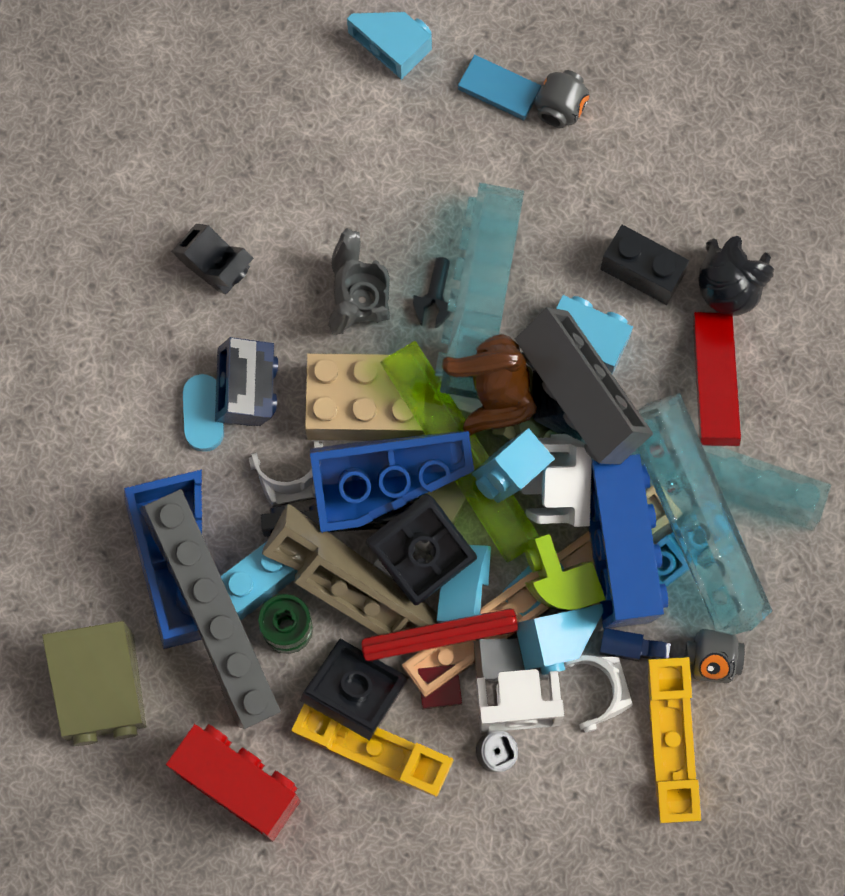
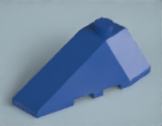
[310,431,474,532]

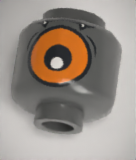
[534,70,590,128]
[685,629,745,683]

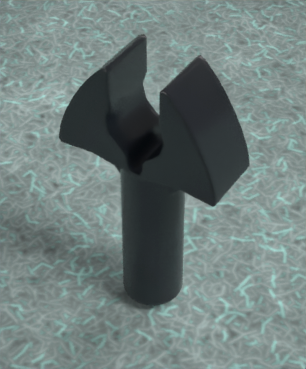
[413,257,454,328]

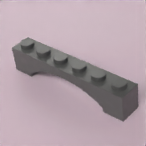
[140,489,281,729]

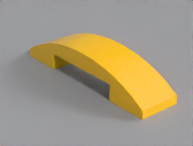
[648,657,701,823]
[291,703,454,797]

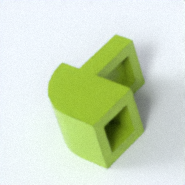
[525,534,606,610]

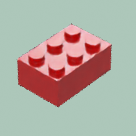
[166,724,301,842]

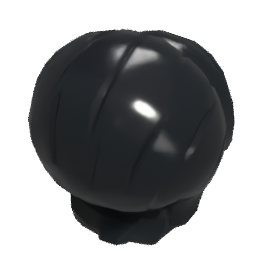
[698,236,774,316]

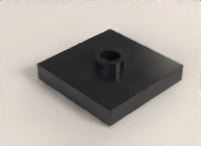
[300,638,409,741]

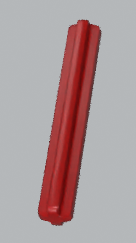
[361,608,518,661]

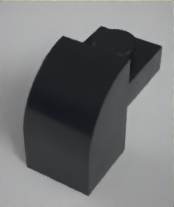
[171,224,254,295]

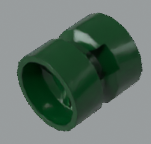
[258,594,313,654]

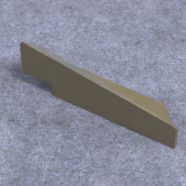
[262,504,440,635]

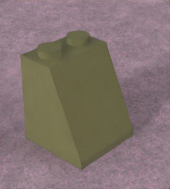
[42,621,147,746]

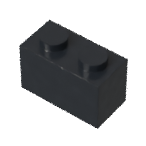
[600,224,690,305]

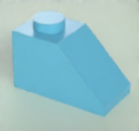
[347,12,432,80]
[516,604,604,675]

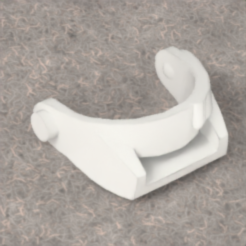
[249,441,323,506]
[564,655,633,733]

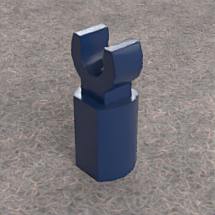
[599,628,671,662]

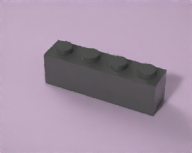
[515,307,654,465]

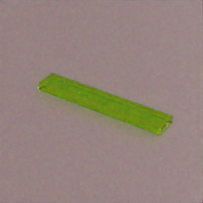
[380,340,539,563]

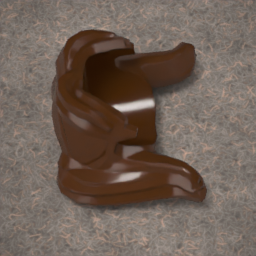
[442,334,537,436]

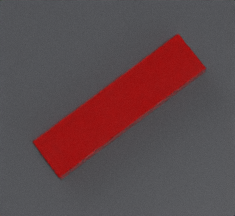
[693,312,741,446]

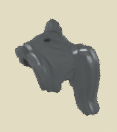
[328,228,390,335]

